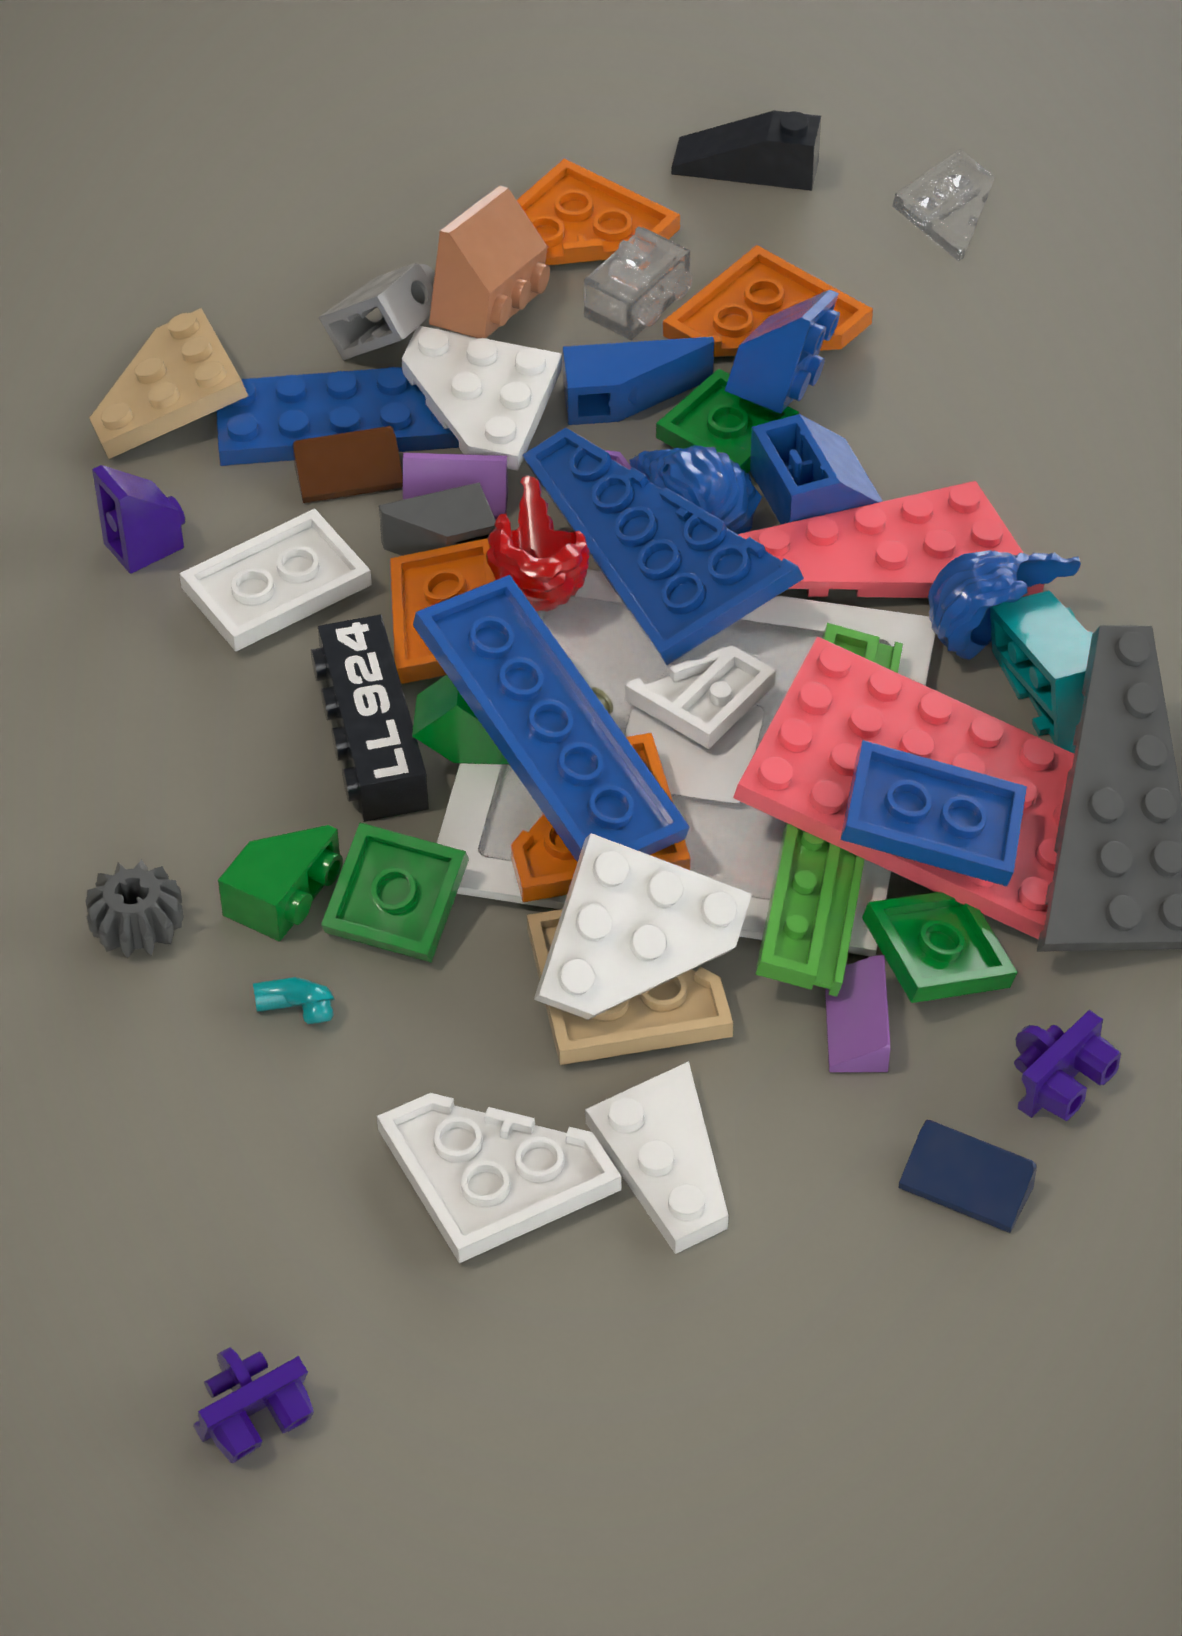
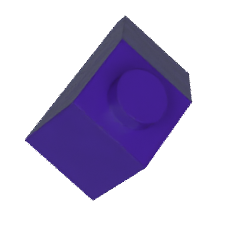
[92,465,185,574]

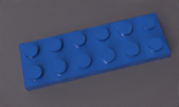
[216,367,459,466]
[413,575,690,862]

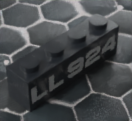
[311,614,429,822]

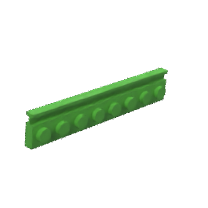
[755,622,903,997]

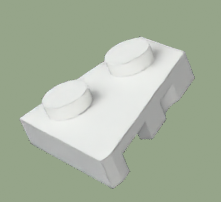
[625,645,776,749]

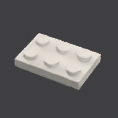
[179,509,372,651]

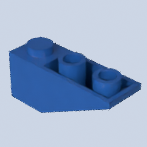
[563,337,714,425]

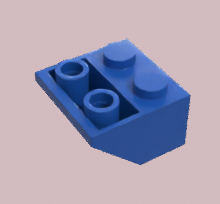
[725,290,840,414]
[750,414,883,525]

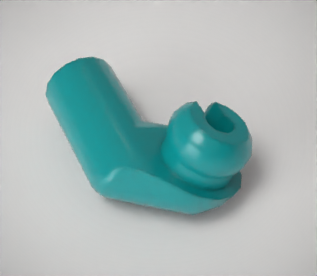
[253,977,335,1024]

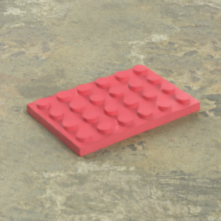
[733,636,1074,940]

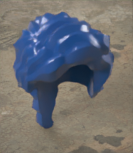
[630,445,762,534]
[928,550,1081,660]

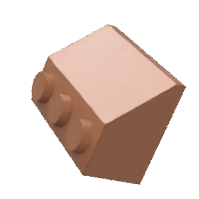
[429,185,550,338]

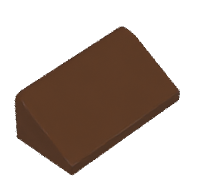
[293,426,403,503]

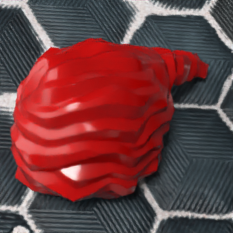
[486,476,589,612]

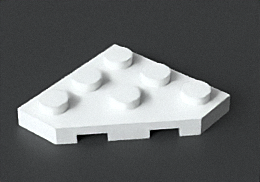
[402,326,562,471]
[534,833,752,1020]
[377,1093,621,1263]

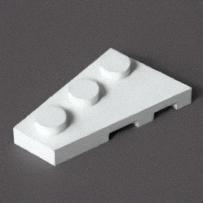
[585,1061,729,1254]

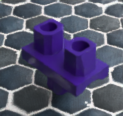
[1014,1010,1121,1121]
[193,1347,314,1463]

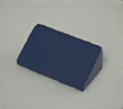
[898,1120,1037,1233]

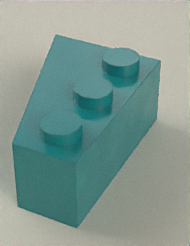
[990,590,1093,754]

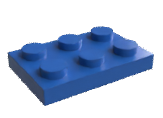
[840,740,1027,886]

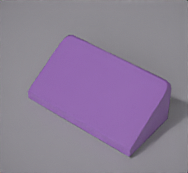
[403,453,508,519]
[825,955,890,1072]

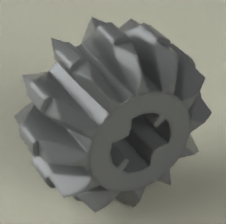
[85,859,184,959]

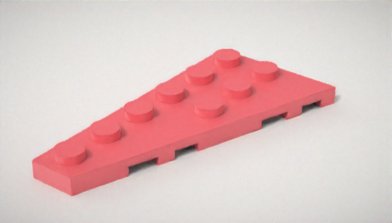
[738,481,1044,598]

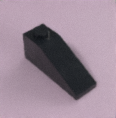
[671,110,821,191]

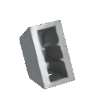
[319,263,435,360]

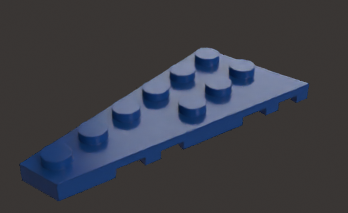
[522,428,804,665]

